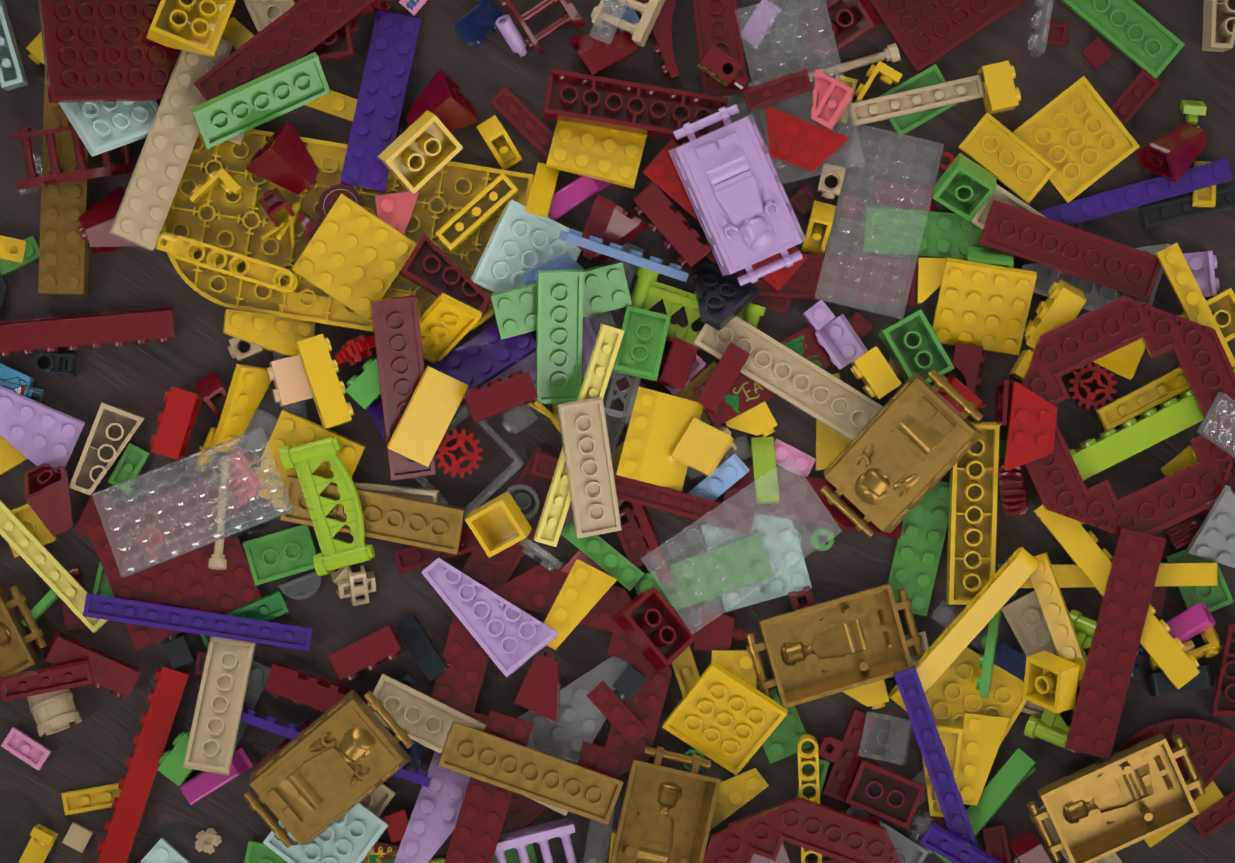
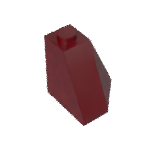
[569,30,639,76]
[405,69,478,132]
[245,121,320,195]
[1136,123,1208,182]
[77,186,138,247]
[578,195,648,262]
[24,463,73,537]
[514,652,561,723]

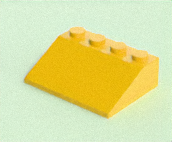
[146,0,236,57]
[616,387,703,491]

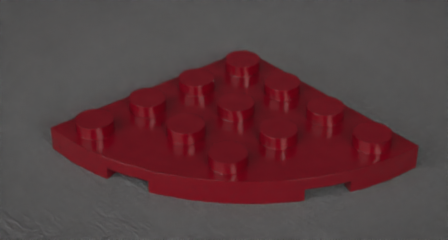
[1118,718,1235,801]

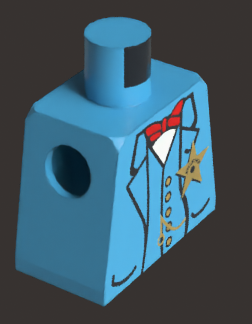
[0,363,44,403]

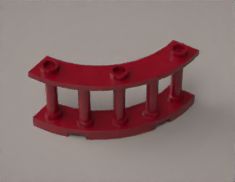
[498,0,585,55]
[9,121,137,190]

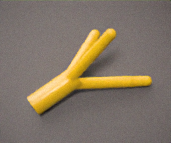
[260,202,302,248]
[528,401,561,434]

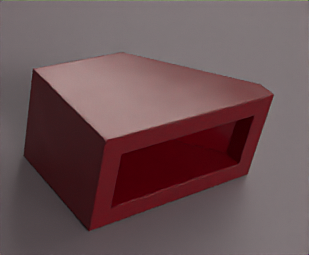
[195,371,229,419]

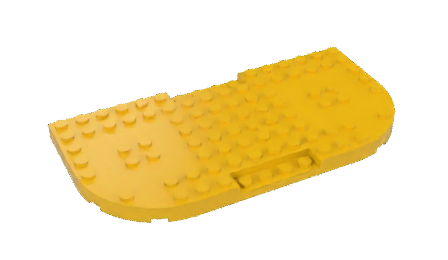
[161,129,534,332]

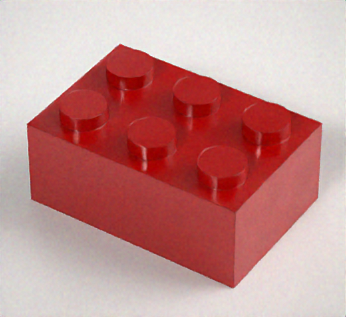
[150,387,203,460]

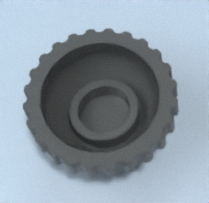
[505,483,541,520]

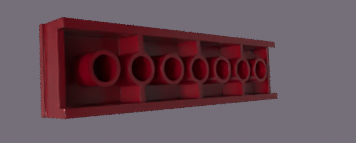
[542,69,728,142]

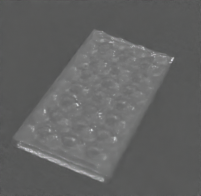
[734,0,866,185]
[814,125,944,320]
[92,428,294,578]
[641,457,842,634]

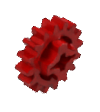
[333,334,375,367]
[1067,362,1117,410]
[434,429,483,478]

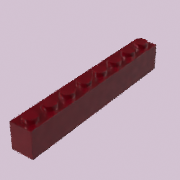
[0,307,176,356]

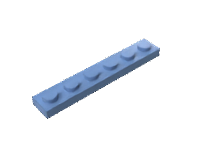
[558,229,689,282]

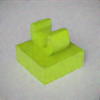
[1180,100,1207,125]

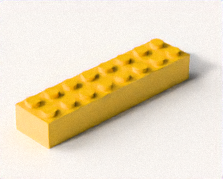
[946,422,1000,605]

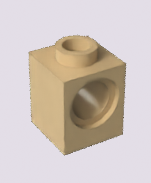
[817,163,846,199]
[228,338,265,361]

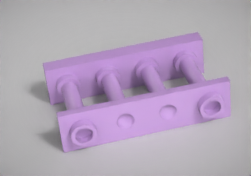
[494,816,584,863]

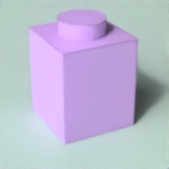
[802,299,835,331]

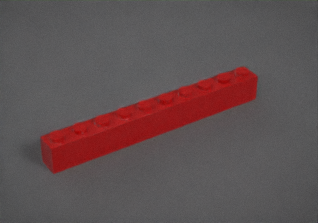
[93,664,190,863]

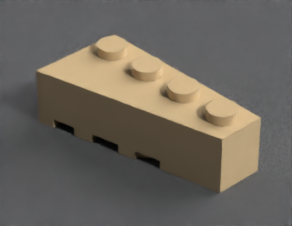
[1202,0,1235,52]
[69,402,145,495]

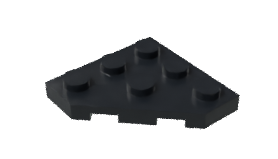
[691,258,760,331]

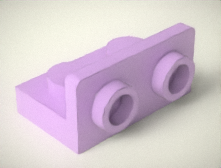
[1183,250,1220,297]
[815,314,868,370]

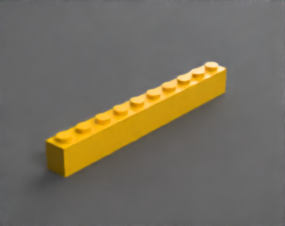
[1033,504,1200,690]

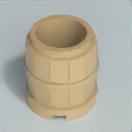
[27,689,82,737]

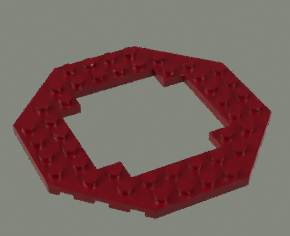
[1006,296,1235,535]
[431,565,672,796]
[703,797,901,863]

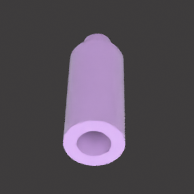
[495,15,527,57]

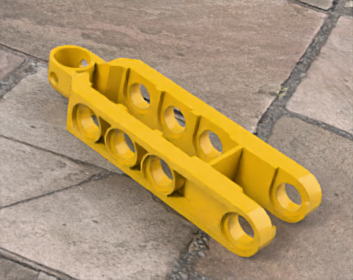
[154,232,299,294]

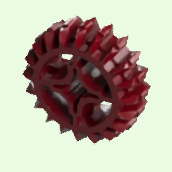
[998,457,1028,516]

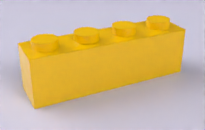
[435,173,519,252]
[295,334,354,430]

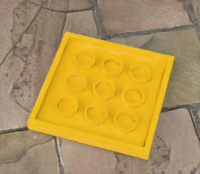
[1012,76,1140,203]
[546,120,647,189]
[291,193,418,320]
[932,258,1037,355]
[255,409,366,507]
[925,647,1027,745]
[662,661,788,776]

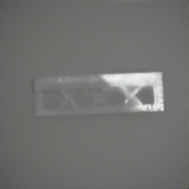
[605,372,641,425]

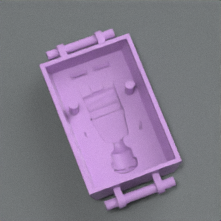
[668,104,806,286]

